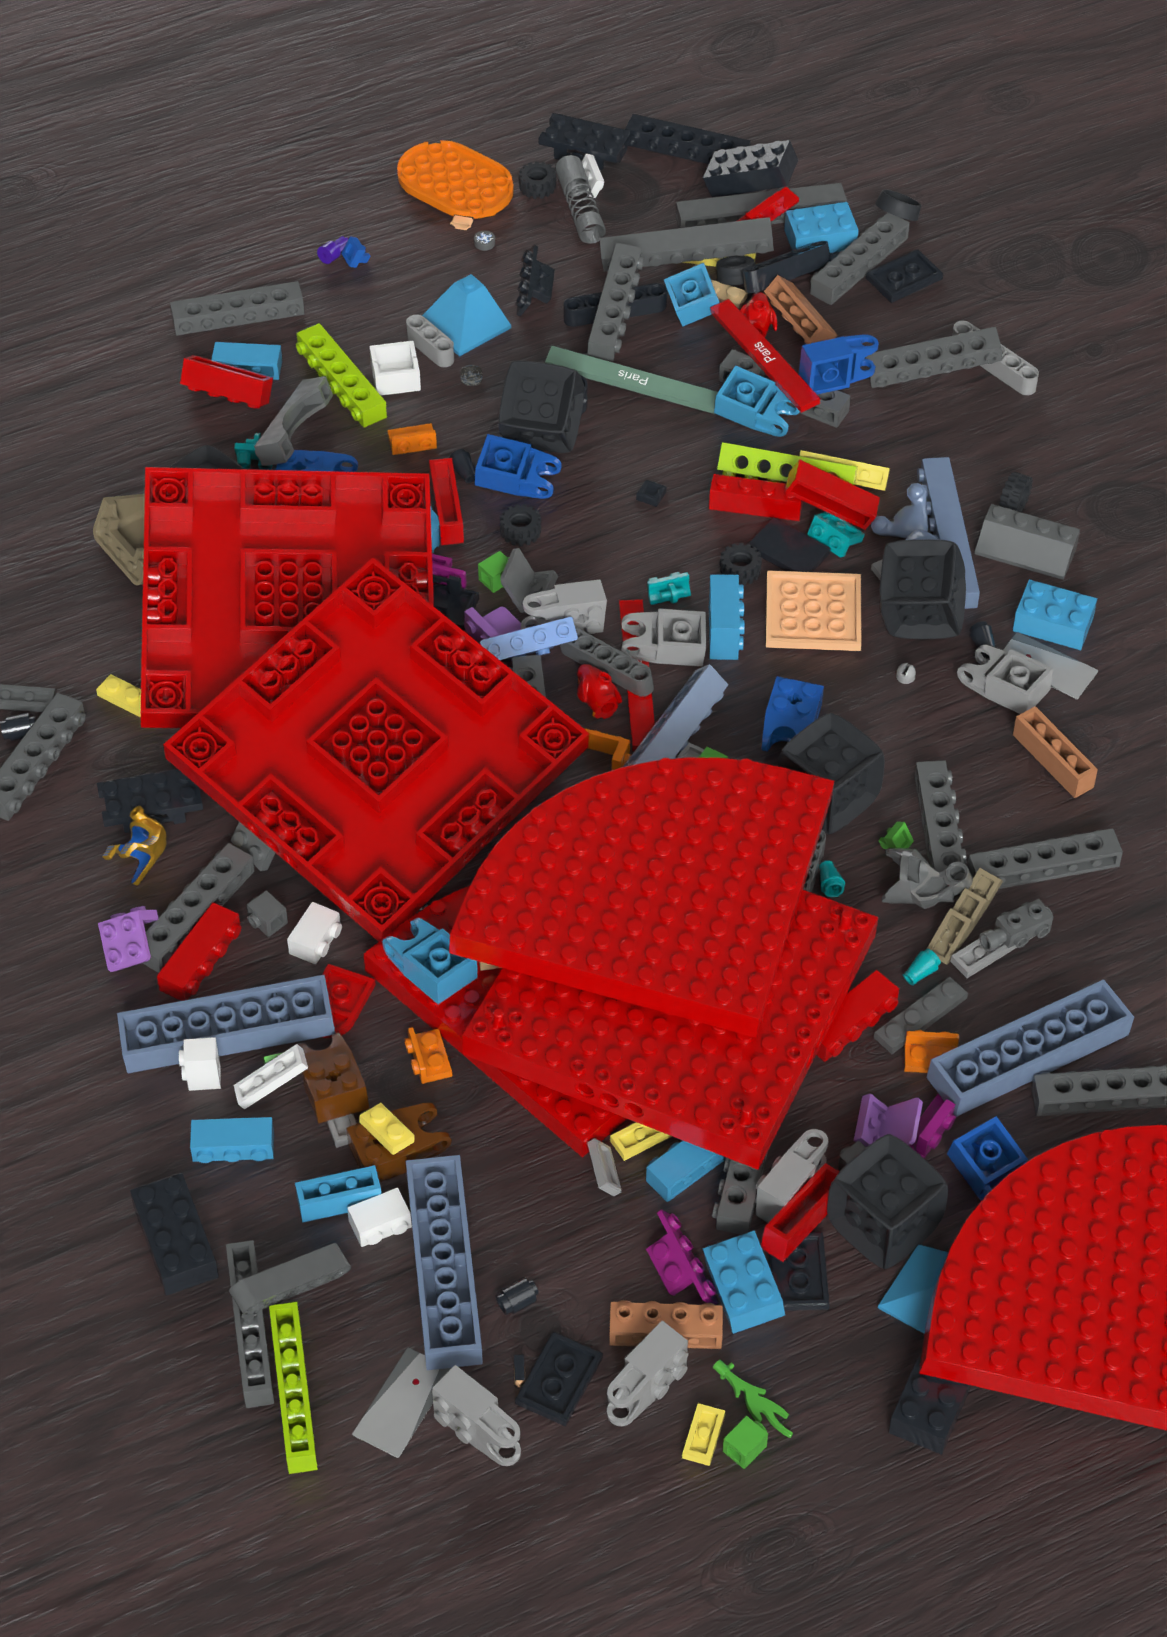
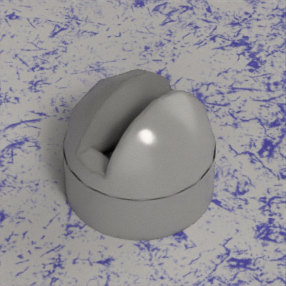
[896,663,916,684]

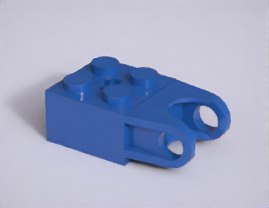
[799,335,879,394]
[475,434,562,499]
[276,450,358,472]
[762,676,824,752]
[947,1116,1028,1201]

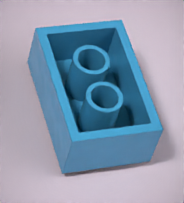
[784,202,858,253]
[709,575,744,660]
[1013,579,1097,650]
[703,1230,785,1334]

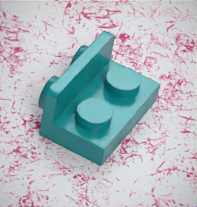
[807,512,865,558]

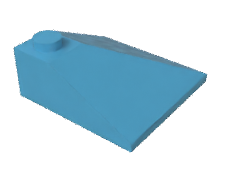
[422,274,511,356]
[878,1244,948,1334]

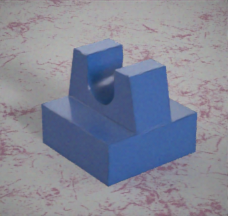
[341,237,371,268]

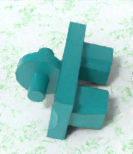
[234,433,273,470]
[647,572,691,605]

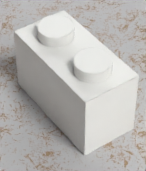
[287,902,342,965]
[179,1037,221,1091]
[347,1188,412,1247]

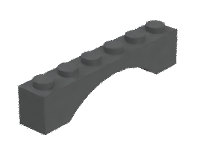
[254,376,333,466]

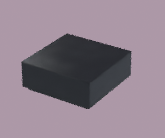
[636,480,667,507]

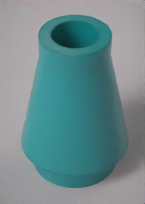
[819,861,845,897]
[903,948,941,986]

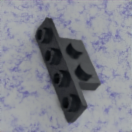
[515,245,555,317]

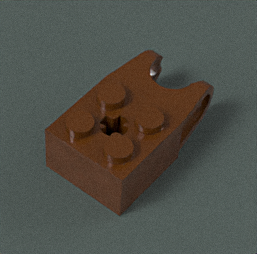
[298,1032,370,1124]
[346,1103,452,1183]

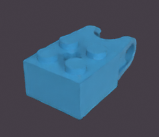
[714,365,800,437]
[382,918,478,1004]

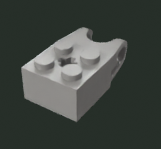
[521,579,607,634]
[621,609,706,666]
[957,645,1053,714]
[755,1129,828,1223]
[607,1321,688,1426]
[432,1365,521,1466]

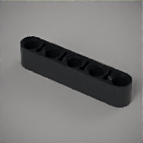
[742,241,831,293]
[564,283,667,327]

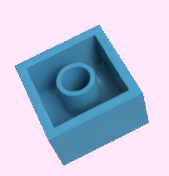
[664,263,720,326]

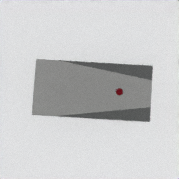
[1003,632,1098,699]
[352,1347,451,1458]

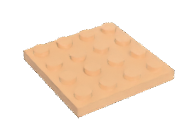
[766,571,861,651]

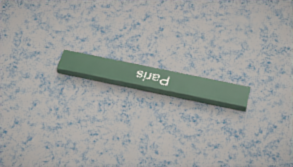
[545,346,718,414]

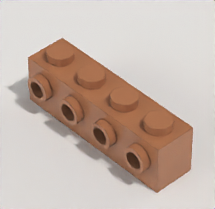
[764,275,838,344]
[1013,706,1098,798]
[610,1300,723,1349]

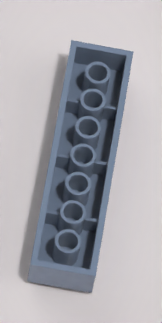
[117,975,335,1073]
[927,979,1134,1117]
[406,1155,483,1370]

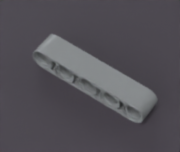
[952,321,1039,395]

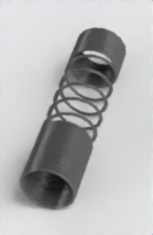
[556,155,606,244]

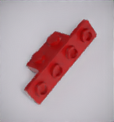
[737,187,799,221]

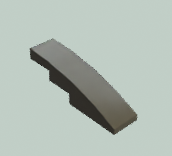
[927,868,1003,965]

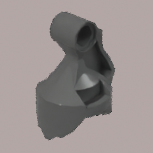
[882,848,973,909]

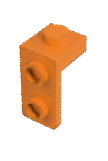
[585,729,631,770]

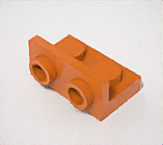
[388,423,437,455]
[404,1027,452,1084]
[904,1030,959,1073]

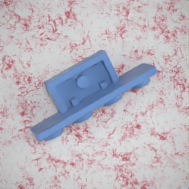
[480,617,578,660]

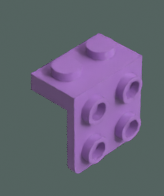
[464,607,521,645]
[98,906,159,972]
[854,1093,923,1147]

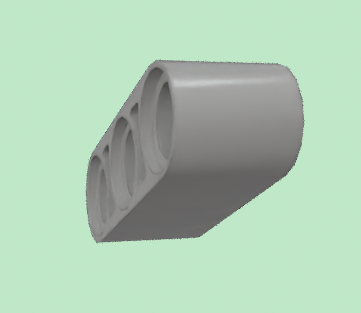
[406,315,454,367]

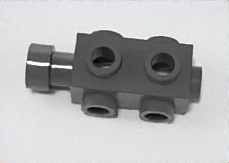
[979,899,1053,952]

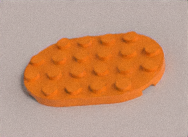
[397,140,514,219]

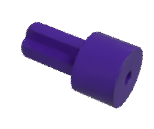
[317,236,349,264]

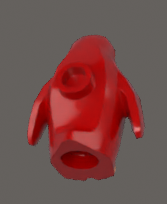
[740,292,777,338]
[577,664,622,719]

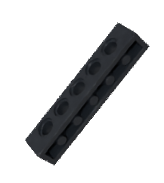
[625,114,751,164]

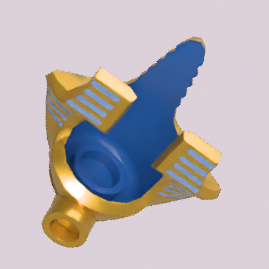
[102,806,166,885]

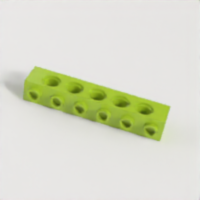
[296,323,387,428]
[717,442,858,485]
[269,1302,318,1474]

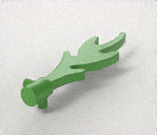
[713,1360,793,1438]

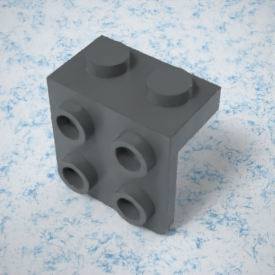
[500,548,558,613]
[231,822,275,871]

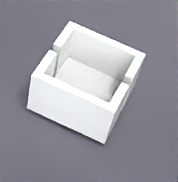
[370,341,421,395]

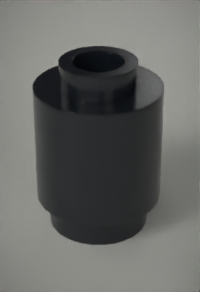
[0,712,36,741]
[495,1277,539,1315]

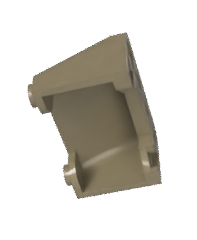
[93,494,145,585]

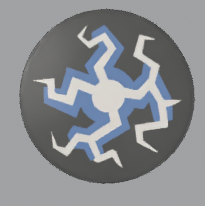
[474,231,495,251]

